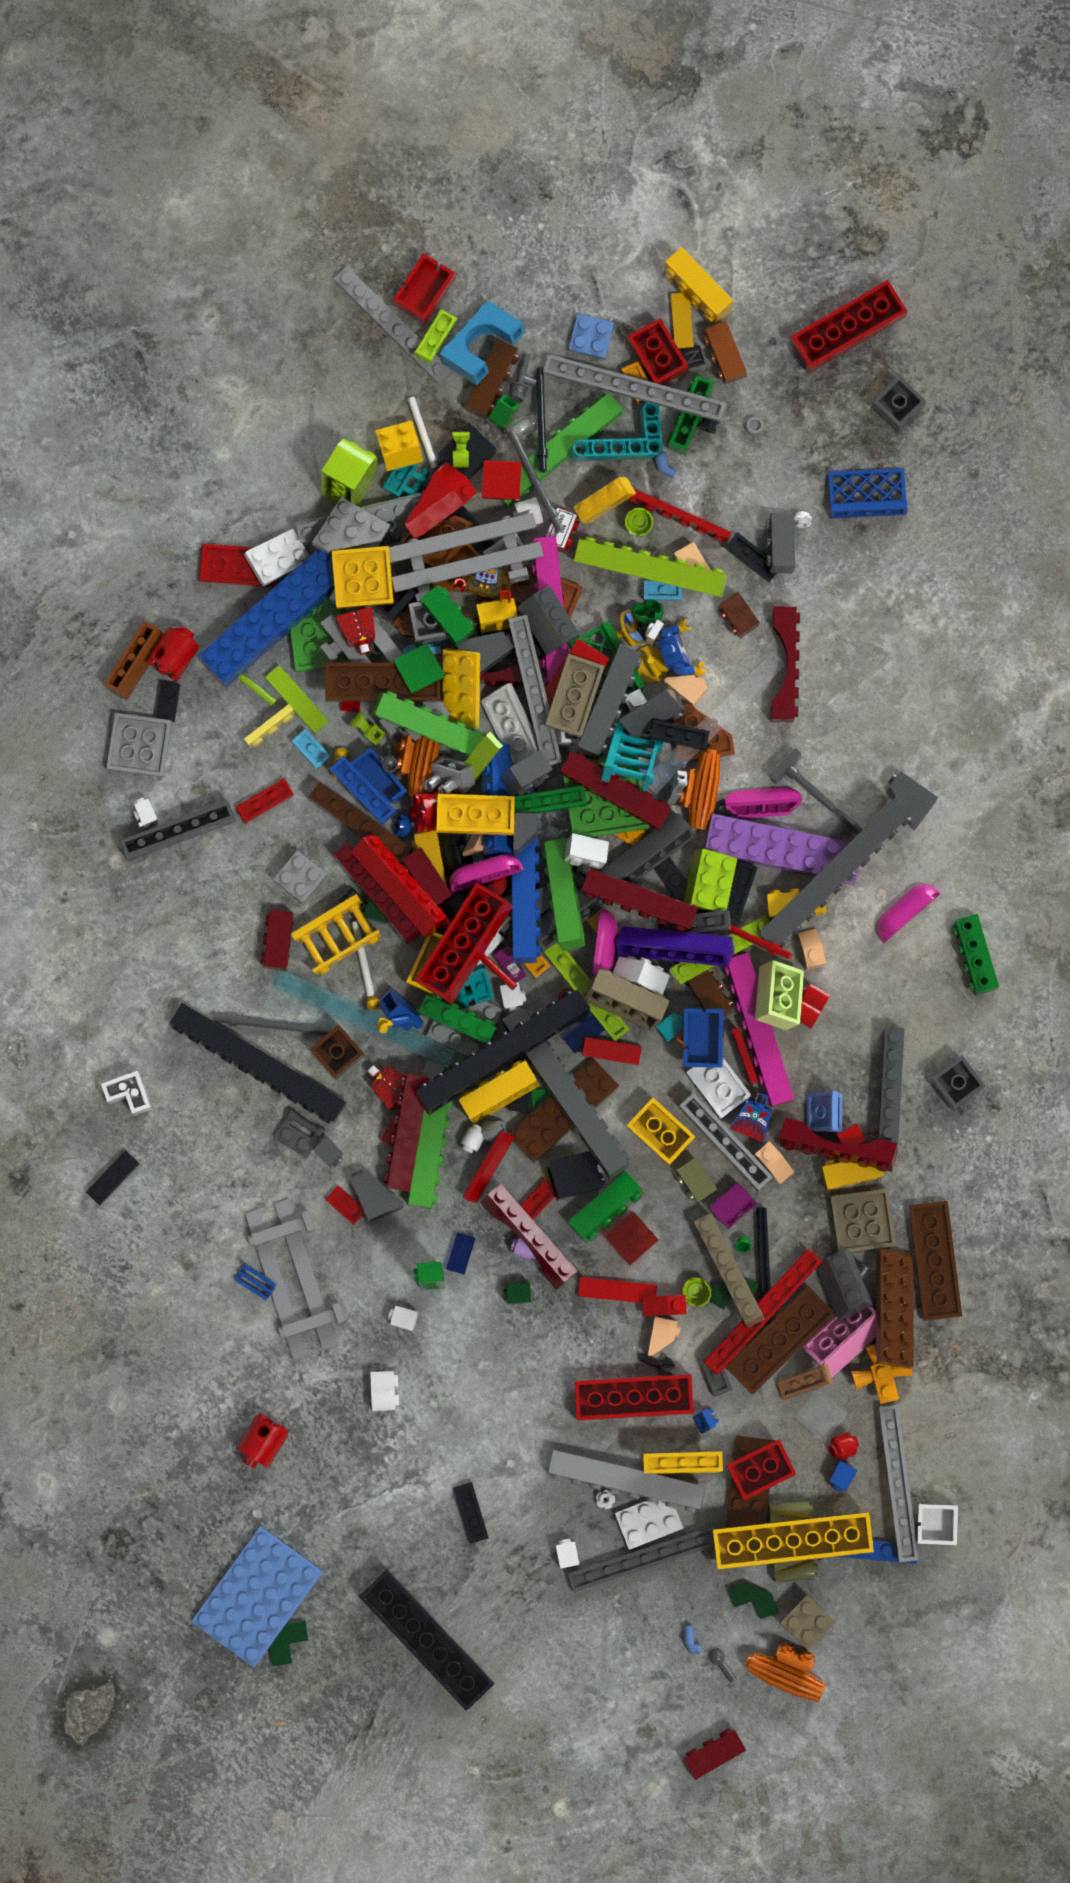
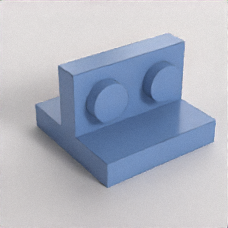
[807,1091,843,1133]

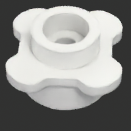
[794,511,812,528]

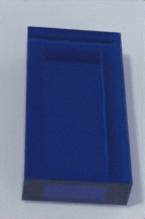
[563,1015,605,1054]
[446,1232,476,1275]

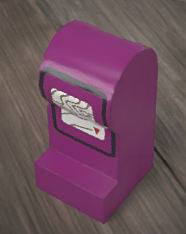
[494,945,527,983]

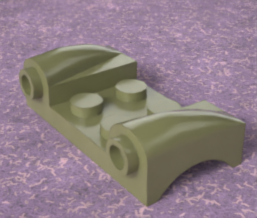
[769,1501,818,1582]

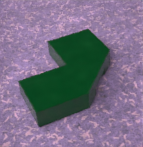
[709,1277,759,1310]
[728,1582,779,1619]
[270,1621,309,1666]

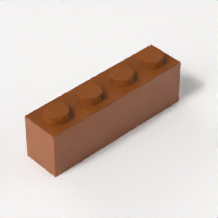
[104,621,163,701]

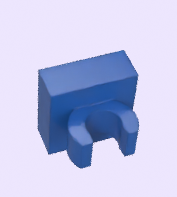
[693,1409,719,1434]

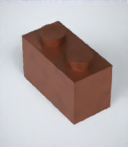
[718,592,760,638]

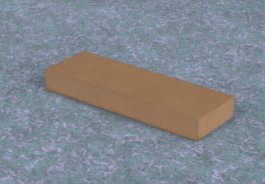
[777,1364,833,1400]

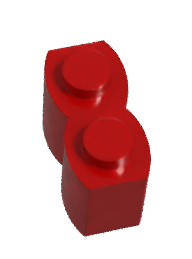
[800,984,831,1029]

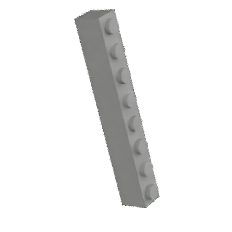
[548,1450,706,1513]

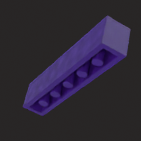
[616,926,735,967]

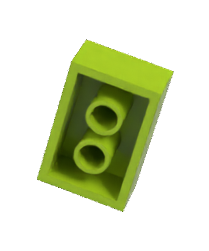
[684,849,737,912]

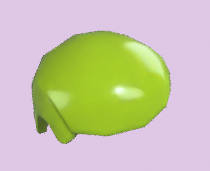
[625,507,653,536]
[682,1277,711,1307]

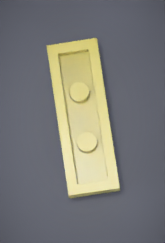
[244,704,295,748]

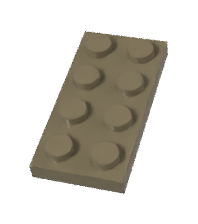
[545,654,605,738]

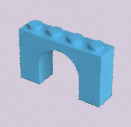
[440,301,525,386]

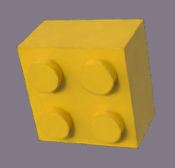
[376,420,423,471]

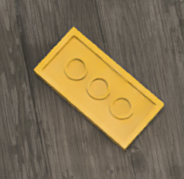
[443,648,480,729]
[436,794,515,835]

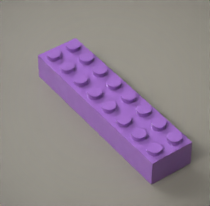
[705,814,858,885]

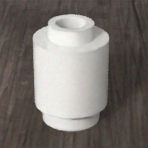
[460,1124,484,1154]

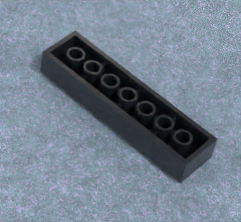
[358,1569,495,1711]

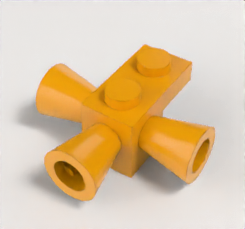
[851,1345,913,1404]

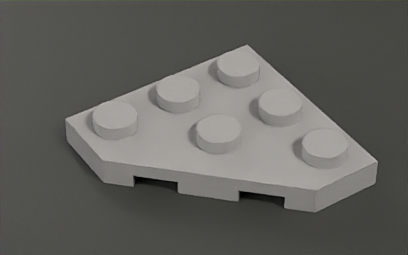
[312,497,390,554]
[426,1001,503,1056]

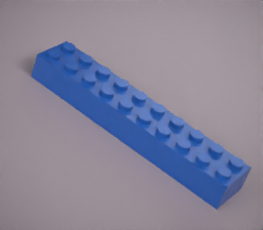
[198,548,358,688]

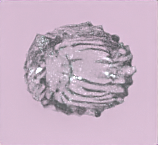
[540,809,571,840]

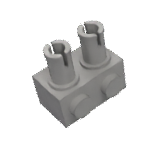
[423,756,475,794]

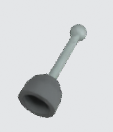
[383,744,398,772]

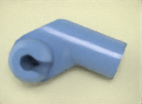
[655,452,677,479]
[684,1626,701,1655]

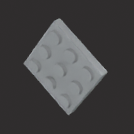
[106,713,172,778]

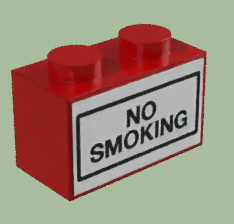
[545,507,580,553]

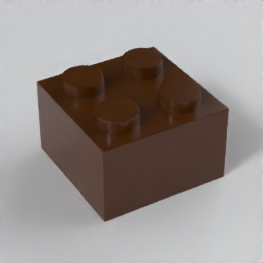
[309,1024,365,1080]

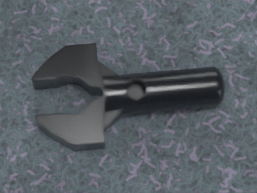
[378,523,402,547]
[639,1354,675,1376]

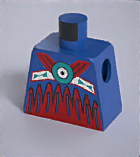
[730,1093,772,1143]

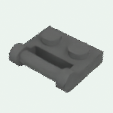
[274,1109,325,1158]

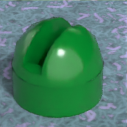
[735,1236,751,1253]

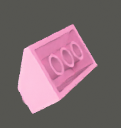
[802,1306,876,1378]

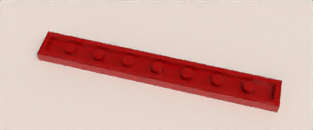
[703,1249,823,1375]

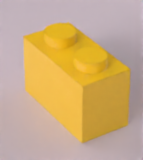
[476,598,518,634]

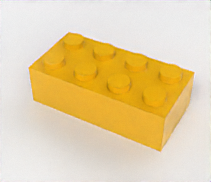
[664,247,733,325]
[459,1060,540,1124]

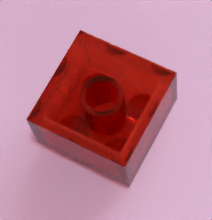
[604,1211,659,1267]

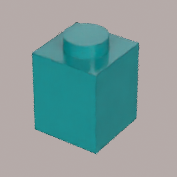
[656,1012,684,1043]

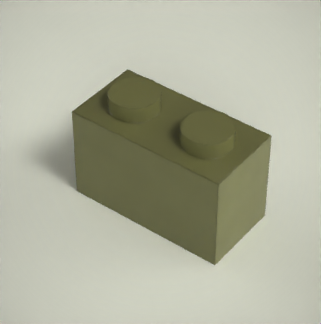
[675,1157,717,1204]

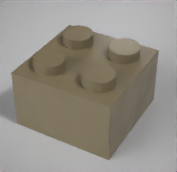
[780,1595,835,1651]

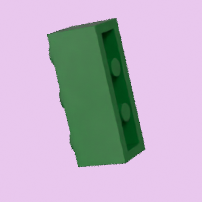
[420,585,475,647]

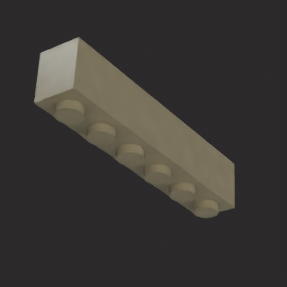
[694,1213,765,1328]

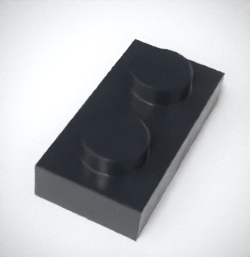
[156,682,181,723]

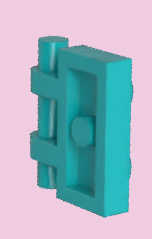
[383,464,429,498]
[457,964,494,1007]

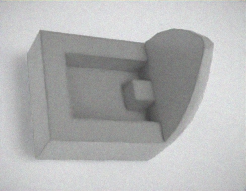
[481,1121,507,1141]

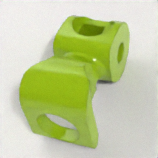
[452,432,470,468]
[348,711,386,746]

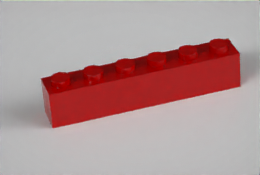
[351,833,448,937]

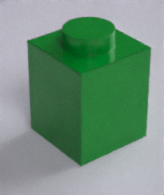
[489,395,521,428]

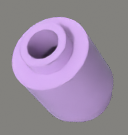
[511,1237,536,1260]

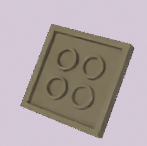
[830,1188,896,1252]

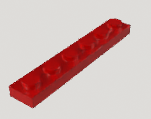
[627,488,731,543]

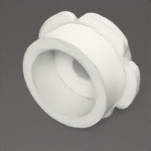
[596,1490,615,1509]

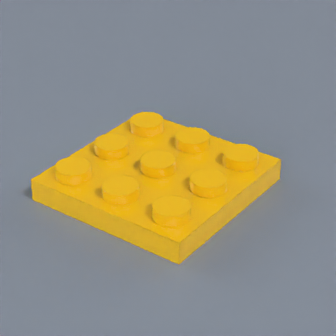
[332,546,394,609]

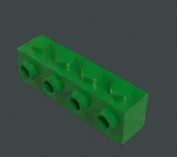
[667,375,714,456]
[952,914,999,995]
[418,994,497,1045]
[568,1171,644,1243]

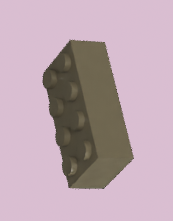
[583,969,670,1032]

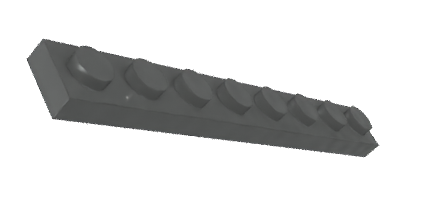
[568,1525,717,1592]

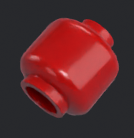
[828,1432,859,1461]

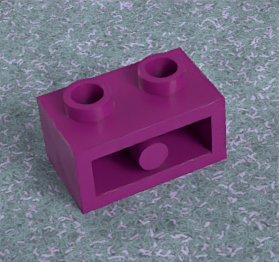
[710,1183,757,1229]

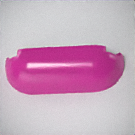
[725,787,802,818]
[449,854,524,893]
[876,884,941,944]
[592,908,618,978]

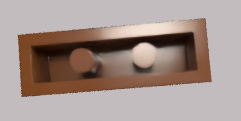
[703,321,747,385]

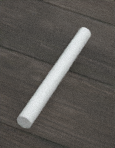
[408,397,439,470]
[351,921,375,997]

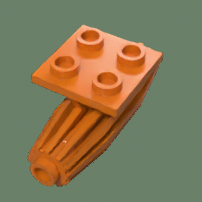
[393,735,440,802]
[673,749,720,830]
[744,1642,826,1702]

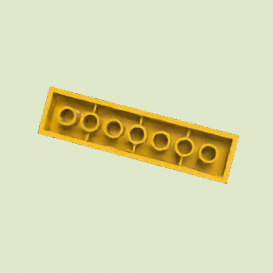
[712,1513,874,1570]

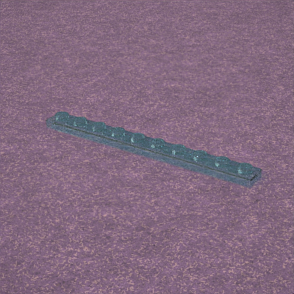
[274,970,456,1069]

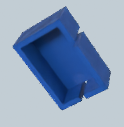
[351,747,408,805]
[683,1008,724,1068]

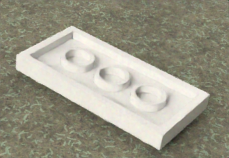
[481,683,539,766]

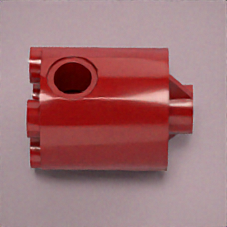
[146,626,200,682]
[408,791,457,833]
[236,1413,289,1469]

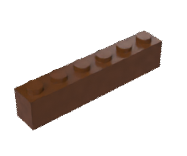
[308,782,413,865]

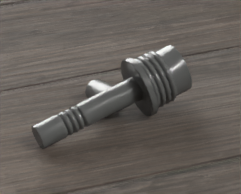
[509,354,536,403]

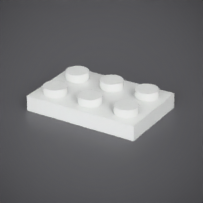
[244,529,309,586]
[686,1059,752,1119]
[615,1501,683,1550]

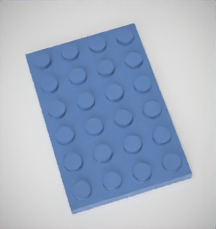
[191,1526,323,1668]

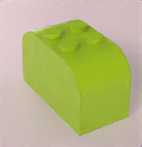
[321,439,378,506]

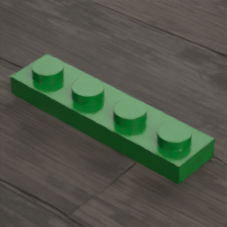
[514,786,587,814]

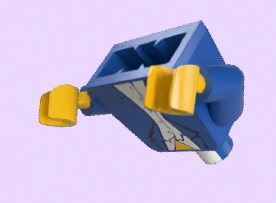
[657,619,708,676]
[366,987,423,1033]

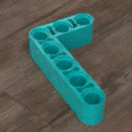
[568,402,663,461]

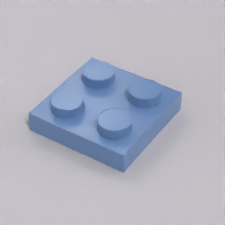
[568,314,614,360]

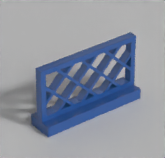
[828,468,908,519]

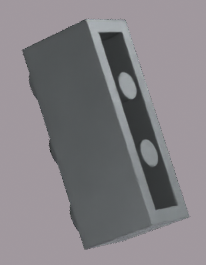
[765,513,795,574]

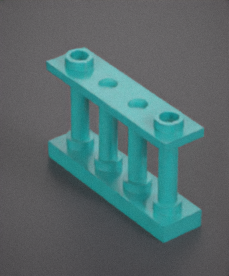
[601,722,663,792]

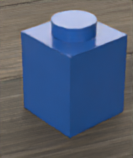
[828,1461,857,1493]

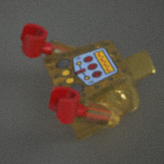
[453,553,511,603]

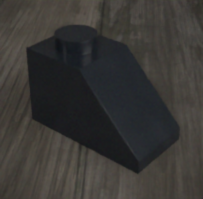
[441,833,474,874]

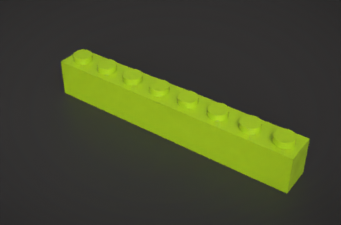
[574,537,728,598]

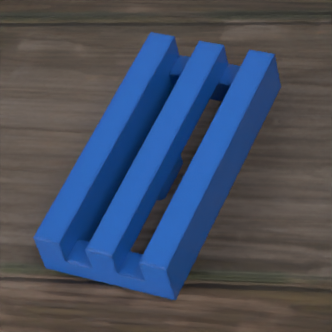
[234,1264,277,1301]

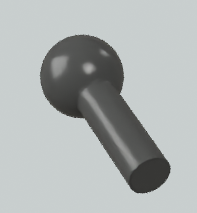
[709,1649,737,1683]

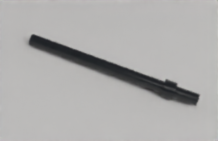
[536,368,548,473]

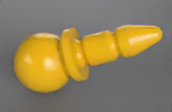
[333,747,349,780]

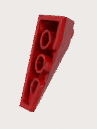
[404,462,477,539]

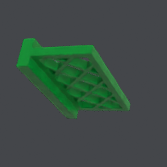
[568,620,646,697]

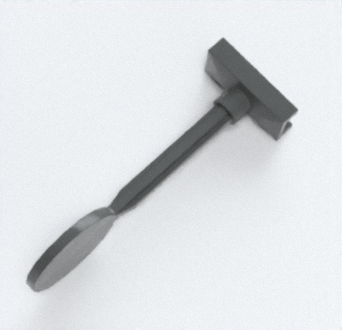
[769,748,862,835]

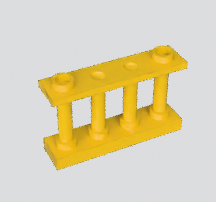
[291,894,382,975]
[643,1452,723,1474]

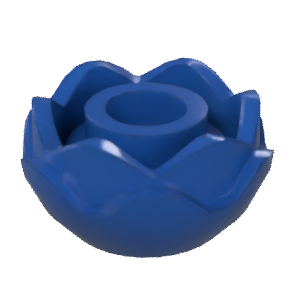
[394,813,412,837]

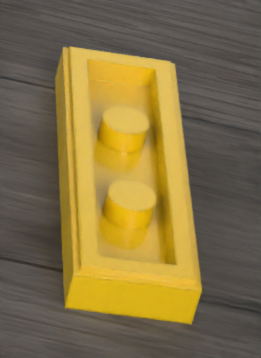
[671,293,694,350]

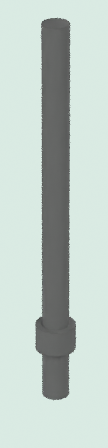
[507,430,564,533]
[214,1014,329,1035]

